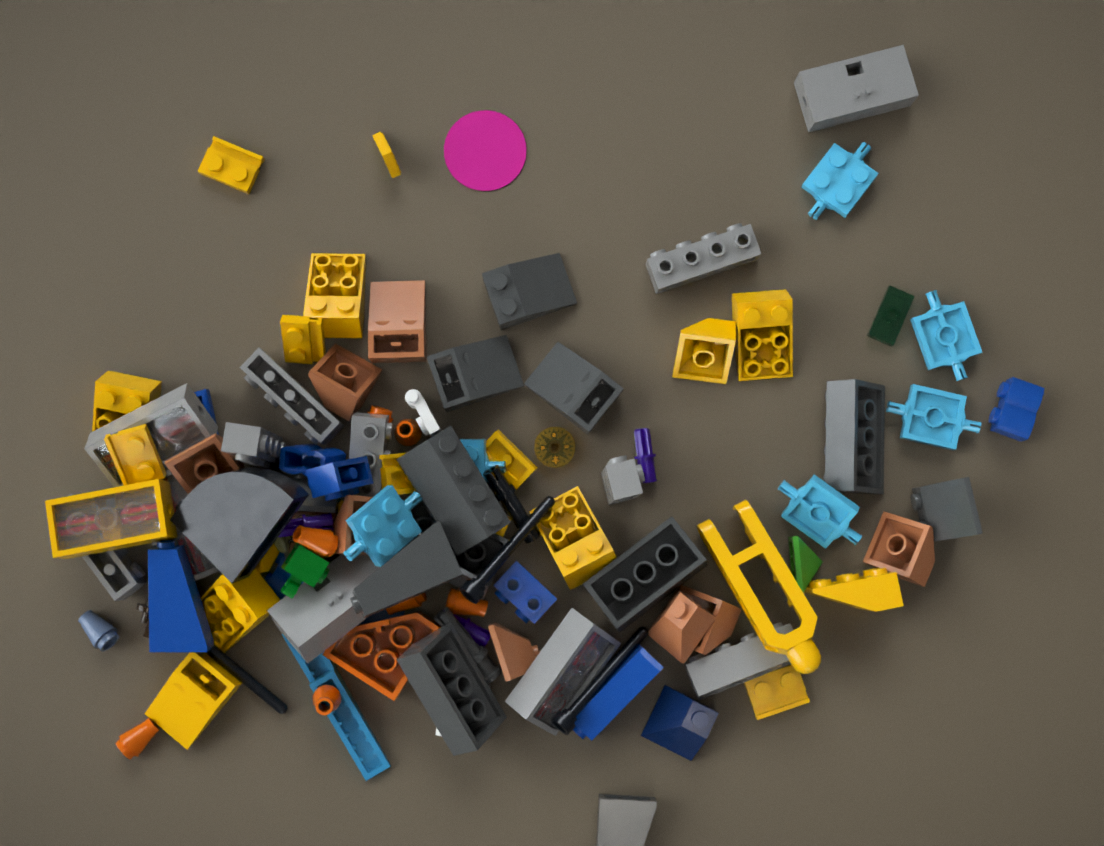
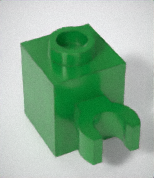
[280,543,329,599]

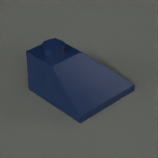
[641,685,719,761]

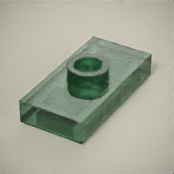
[867,285,915,347]

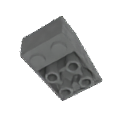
[427,335,524,413]
[524,342,624,435]

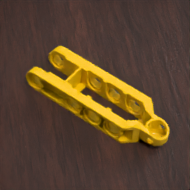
[696,500,821,674]

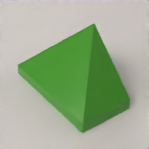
[788,536,823,592]

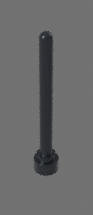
[459,496,555,604]
[551,627,648,735]
[205,645,288,714]

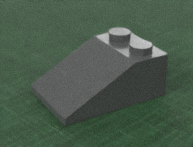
[482,253,577,330]
[911,477,983,541]

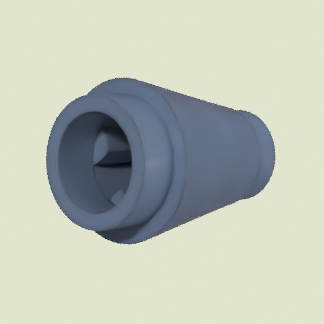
[78,610,120,652]

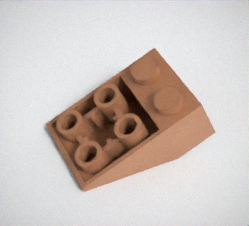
[368,280,427,363]

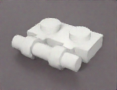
[405,389,442,437]

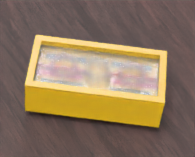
[45,479,178,559]

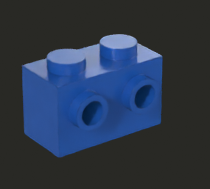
[306,456,374,501]
[493,561,557,624]

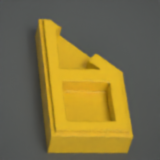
[372,131,401,179]

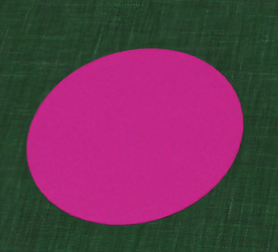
[444,110,527,191]

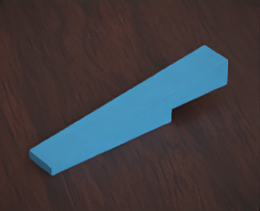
[282,634,391,781]

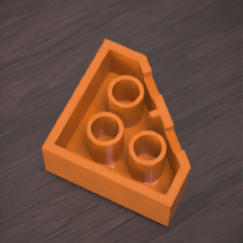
[322,611,441,701]

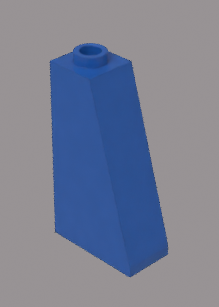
[148,540,214,652]
[573,645,664,741]

